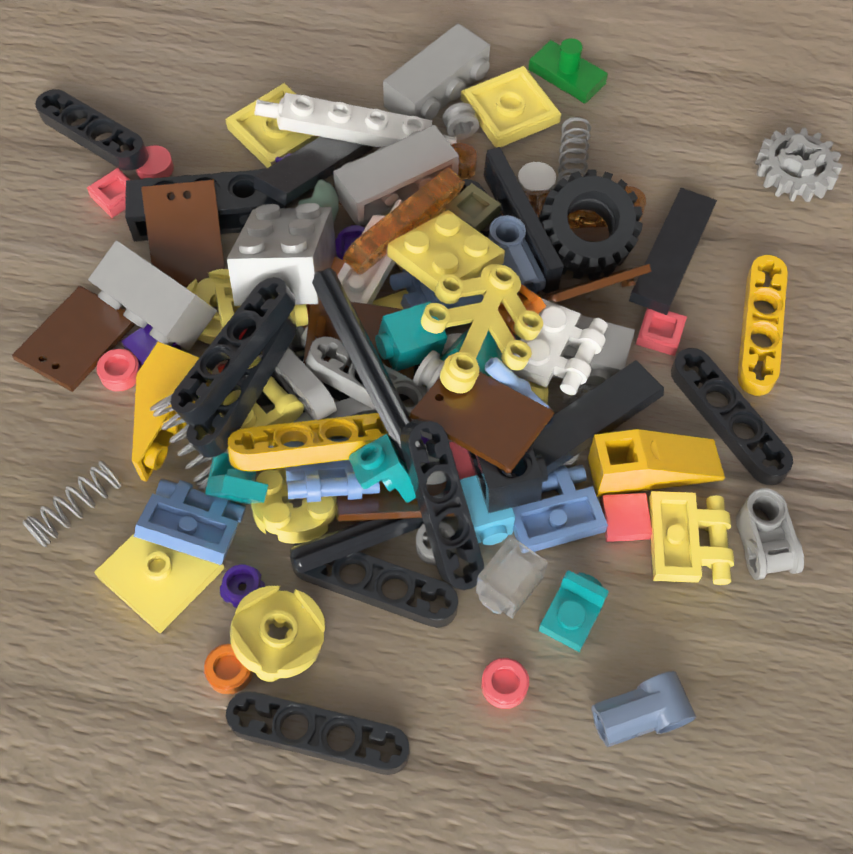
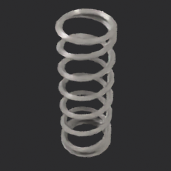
[557,117,591,182]
[150,394,213,490]
[23,461,122,547]

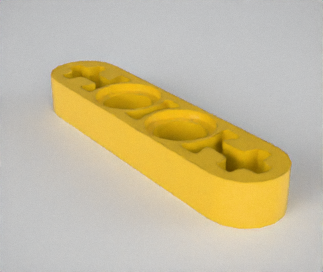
[737,255,788,396]
[228,413,390,471]

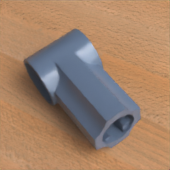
[488,215,546,294]
[591,671,696,747]

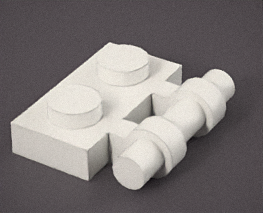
[510,299,608,395]

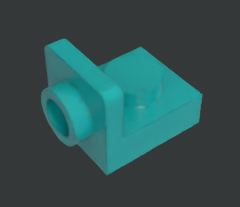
[349,434,416,503]
[205,452,268,504]
[538,570,609,652]

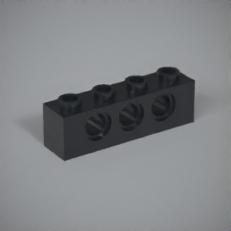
[125,168,286,242]

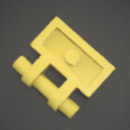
[648,491,734,585]

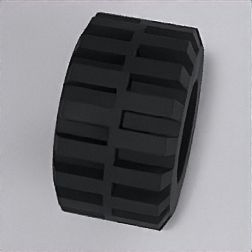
[538,169,643,280]

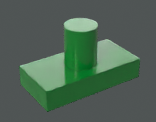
[528,38,608,104]

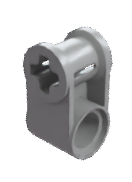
[736,488,804,580]

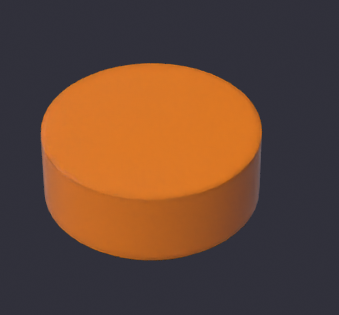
[204,644,253,694]

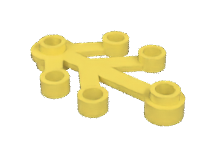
[421,264,543,393]

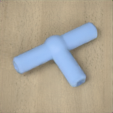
[485,357,551,409]

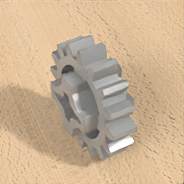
[755,127,842,202]

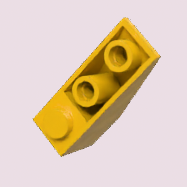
[132,341,209,482]
[588,429,725,497]

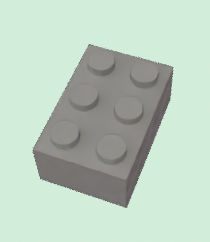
[227,203,336,306]

